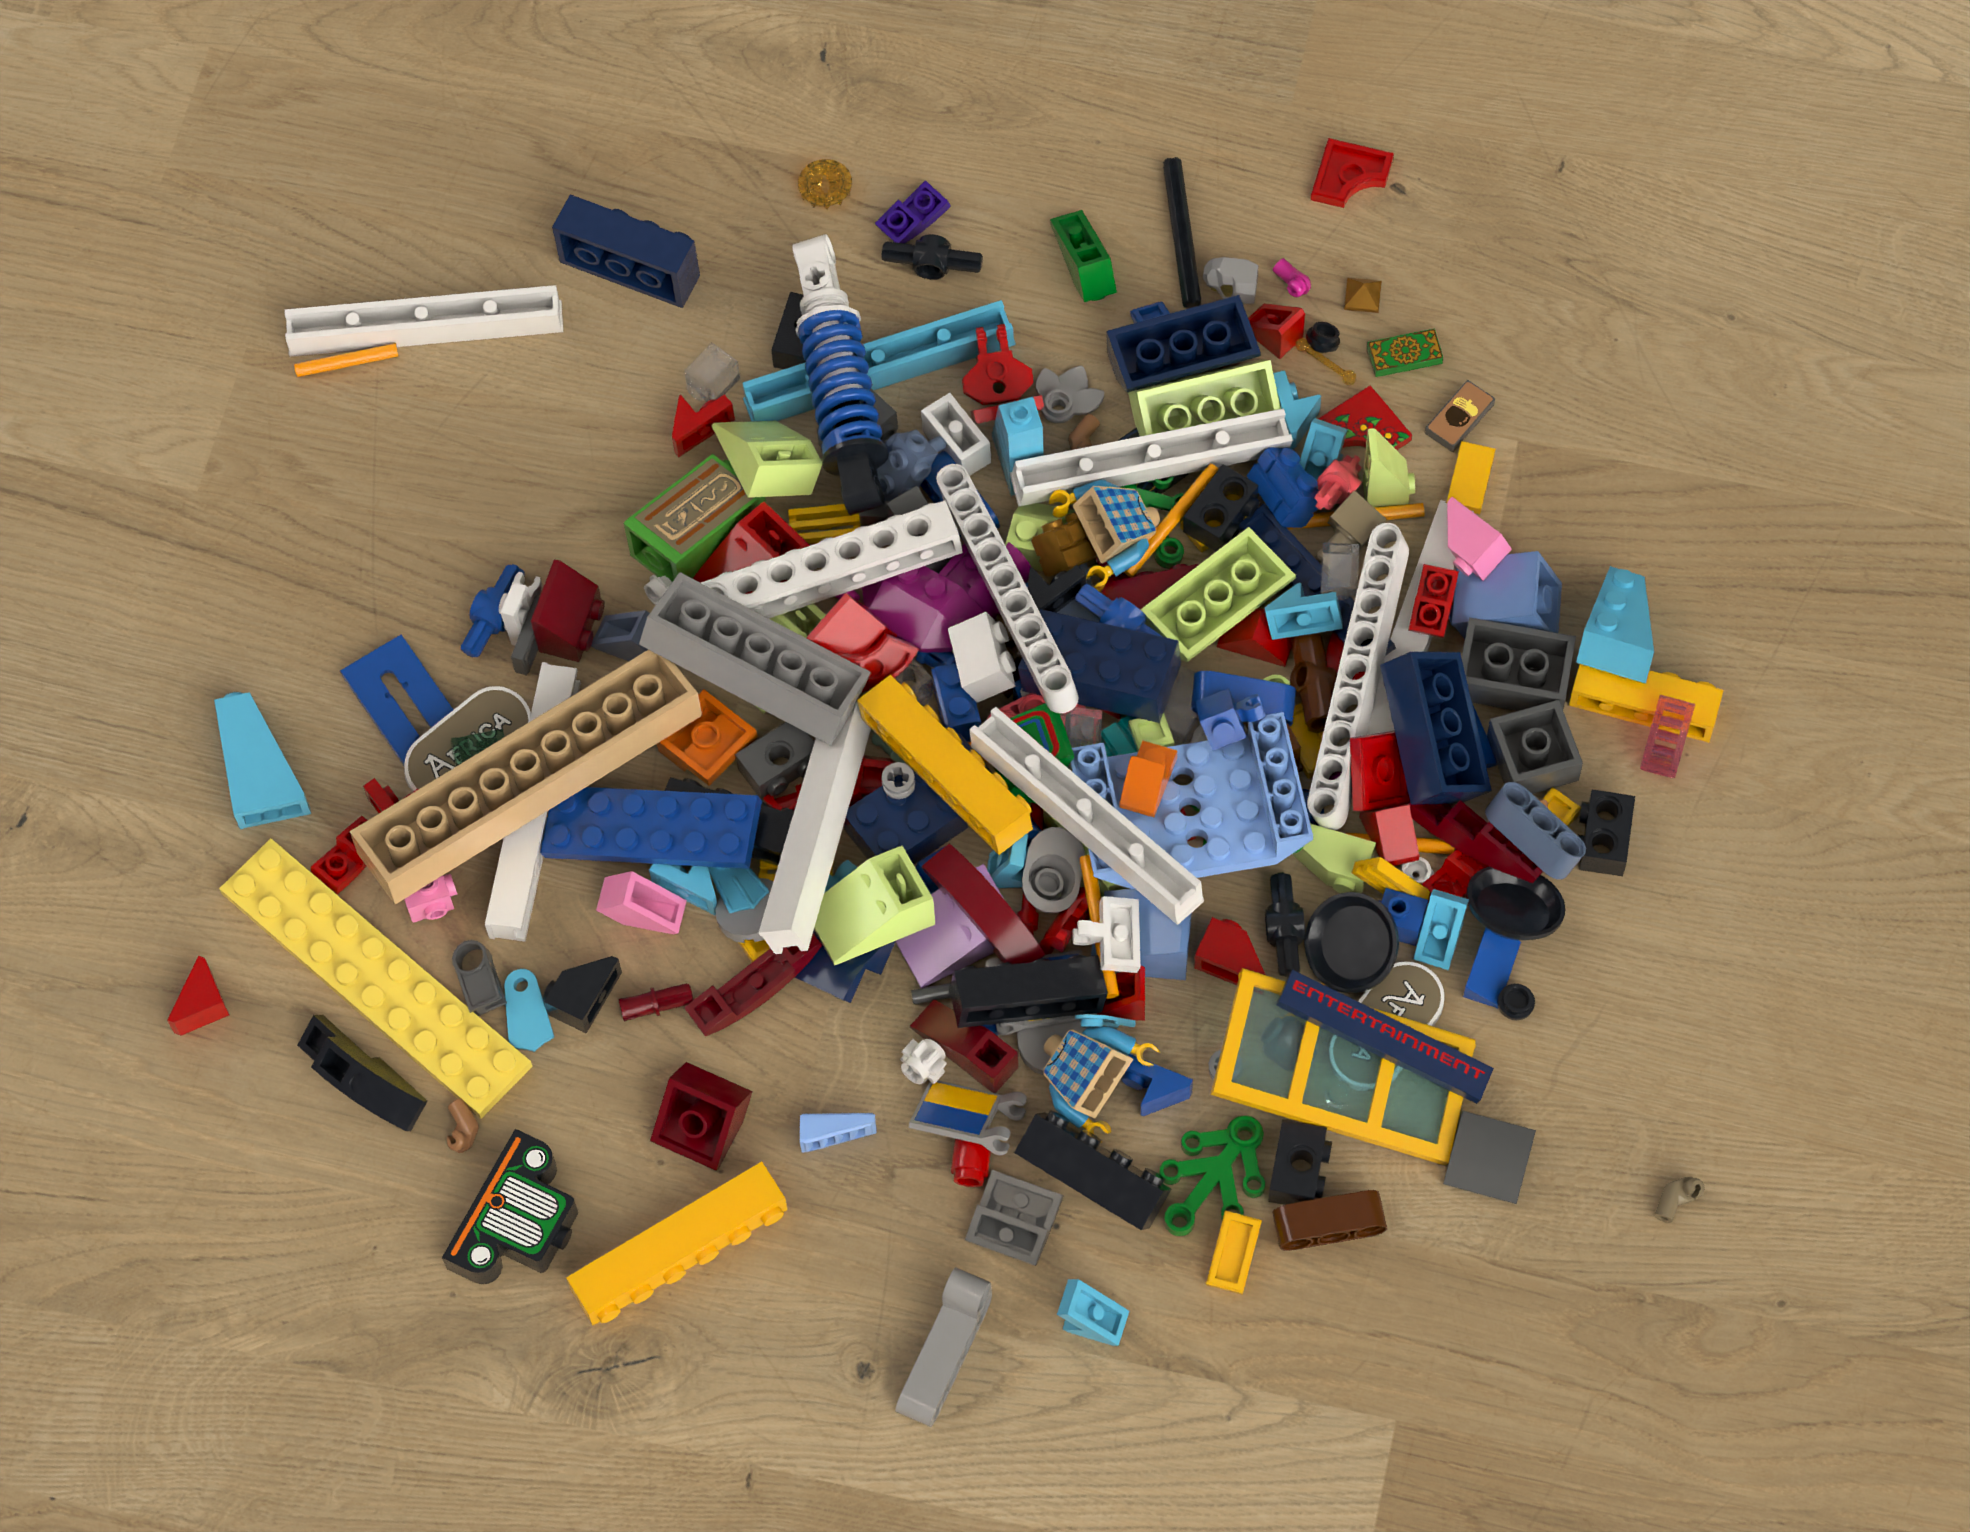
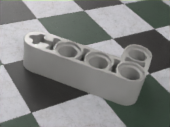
[895,1267,992,1427]

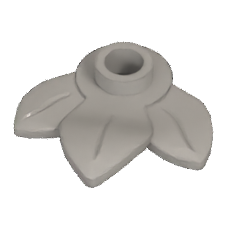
[1036,365,1104,423]

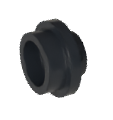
[1306,322,1340,353]
[1497,984,1535,1020]

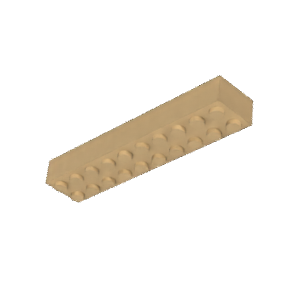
[350,650,702,904]

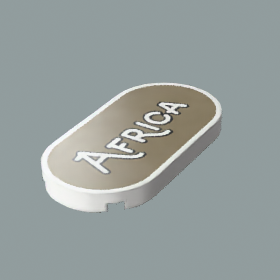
[404,686,531,792]
[1329,962,1444,1092]

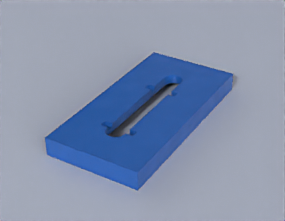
[340,635,454,766]

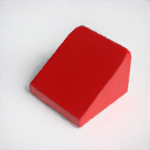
[855,755,895,795]

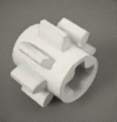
[900,1039,947,1084]

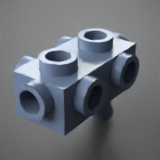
[877,429,946,501]

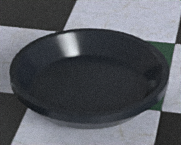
[1466,866,1566,941]
[1304,892,1399,993]

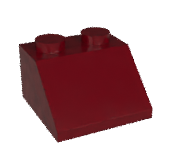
[531,559,605,662]
[650,1062,753,1171]

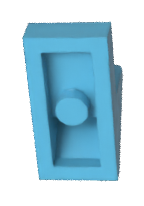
[1273,371,1321,449]
[1299,418,1348,488]
[1265,583,1343,640]
[987,833,1029,888]
[649,864,717,915]
[1413,889,1469,970]
[1057,1279,1129,1346]

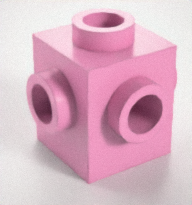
[404,874,457,923]

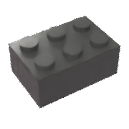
[1462,617,1576,711]

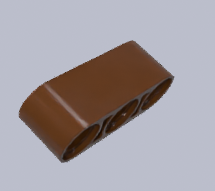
[1272,1190,1388,1251]

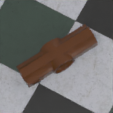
[1290,633,1337,733]

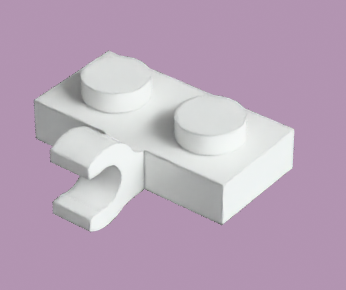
[499,572,542,645]
[1073,896,1141,973]

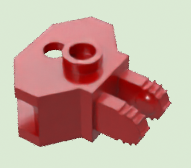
[962,324,1034,405]

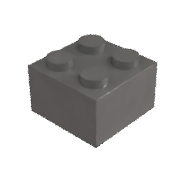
[1487,700,1583,794]

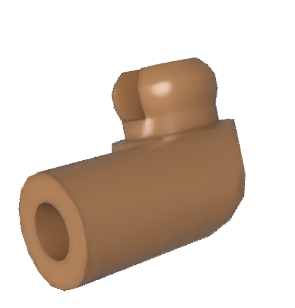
[1068,414,1100,450]

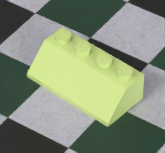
[1128,359,1281,436]
[1141,527,1296,662]

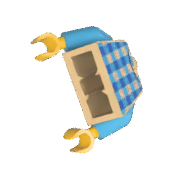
[1049,480,1160,591]
[1043,1026,1160,1143]

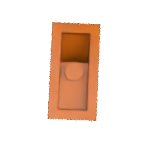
[1119,741,1177,817]

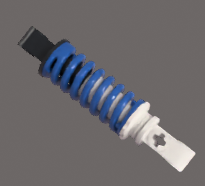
[793,234,889,516]

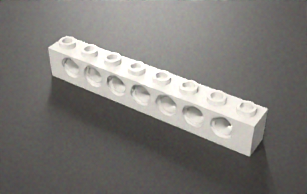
[701,500,963,619]

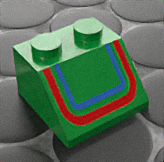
[994,703,1075,803]

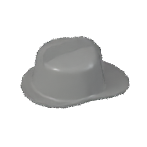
[1022,827,1085,913]

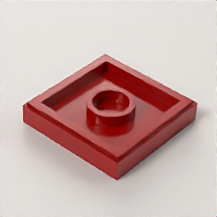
[1350,730,1410,811]

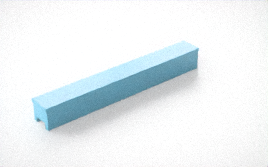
[742,300,1016,421]

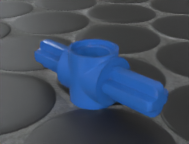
[461,564,525,658]
[1075,584,1163,637]

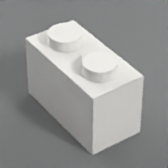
[921,393,991,476]
[948,612,1016,703]

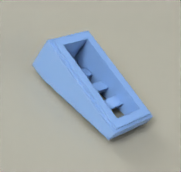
[800,1113,877,1153]

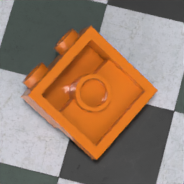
[657,689,758,786]

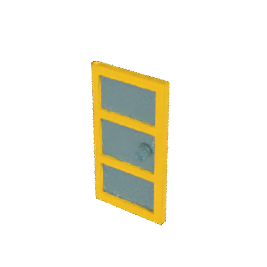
[1210,968,1476,1166]

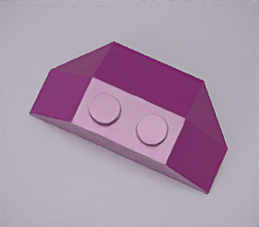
[862,566,984,653]

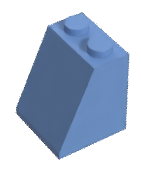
[1449,551,1562,639]
[1091,889,1192,980]

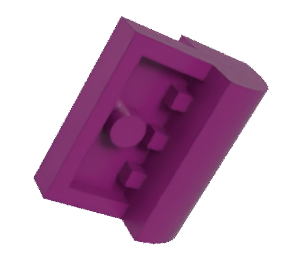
[939,542,1031,620]

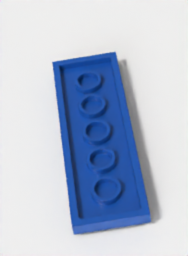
[540,787,762,869]

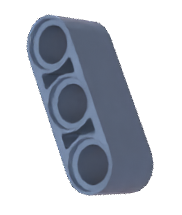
[1485,782,1586,879]

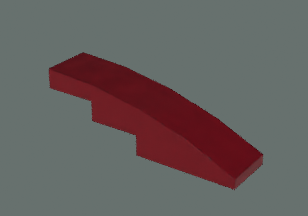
[1408,800,1543,883]

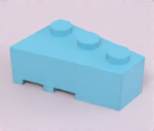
[1576,566,1654,684]

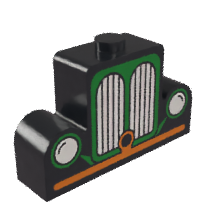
[442,1129,578,1284]

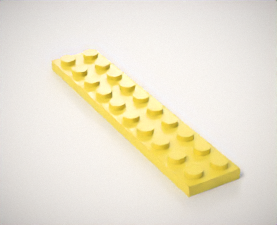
[219,838,533,1119]

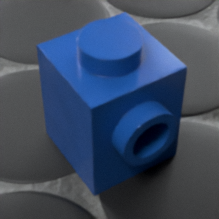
[1377,888,1428,946]

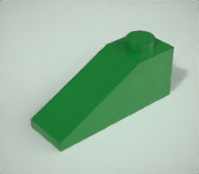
[1050,210,1117,302]

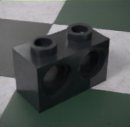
[1183,464,1260,552]
[1577,789,1635,877]

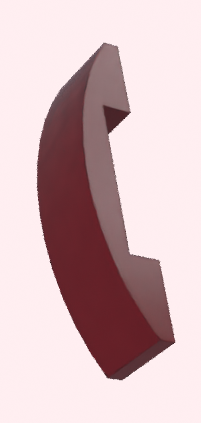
[921,843,1045,964]
[684,934,822,1036]

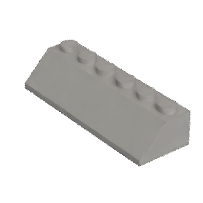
[639,572,871,745]

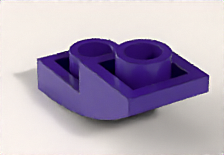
[875,180,951,244]

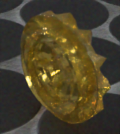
[798,159,852,210]

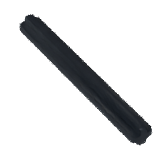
[1163,157,1201,309]

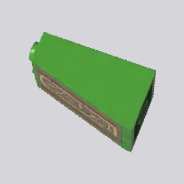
[623,454,766,582]

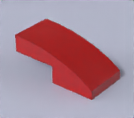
[1421,849,1489,903]

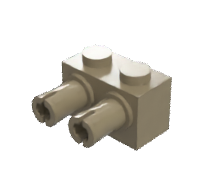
[1315,490,1386,571]

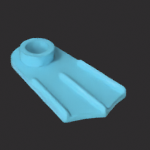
[708,867,769,913]
[504,969,555,1052]
[1075,1014,1136,1028]

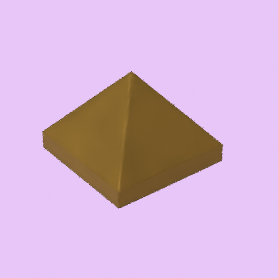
[1344,278,1382,313]

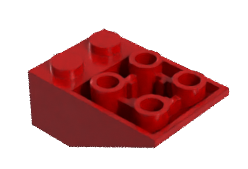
[692,501,810,594]

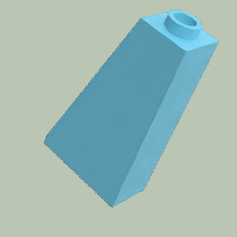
[992,397,1044,496]
[214,692,311,829]

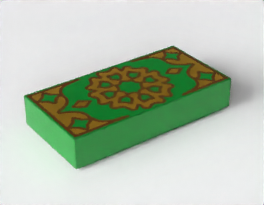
[1367,328,1443,377]

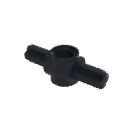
[881,234,983,280]
[1265,872,1305,978]

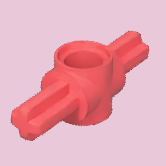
[1314,455,1362,510]

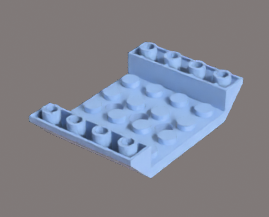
[1070,712,1313,889]

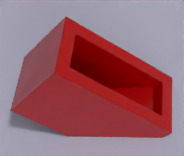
[1194,917,1266,996]

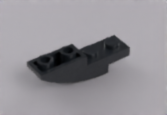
[297,1015,427,1131]

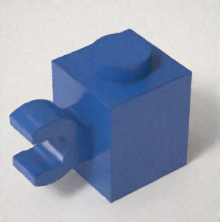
[1195,688,1266,751]

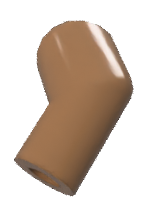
[446,1098,479,1153]

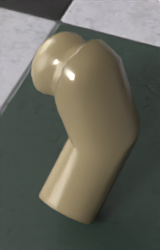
[1654,1177,1705,1223]

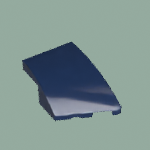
[795,930,896,1003]

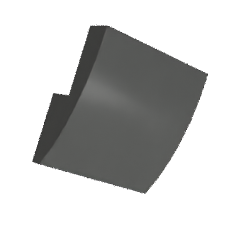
[1443,1111,1536,1204]
[965,1170,1064,1266]

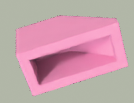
[1447,497,1512,581]
[596,871,687,934]

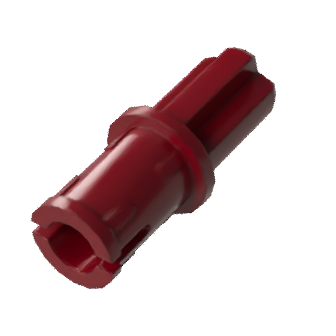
[619,983,694,1022]

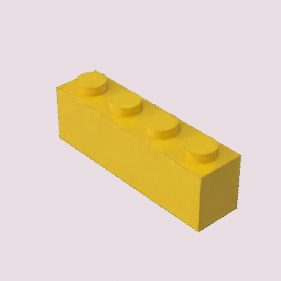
[1569,664,1724,743]

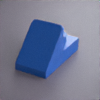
[1121,1054,1193,1116]

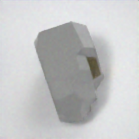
[1203,257,1259,304]

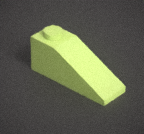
[1362,429,1415,507]
[1292,823,1376,893]

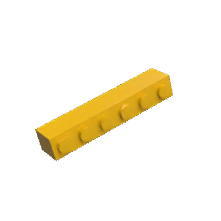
[857,675,1033,855]
[566,1161,788,1326]

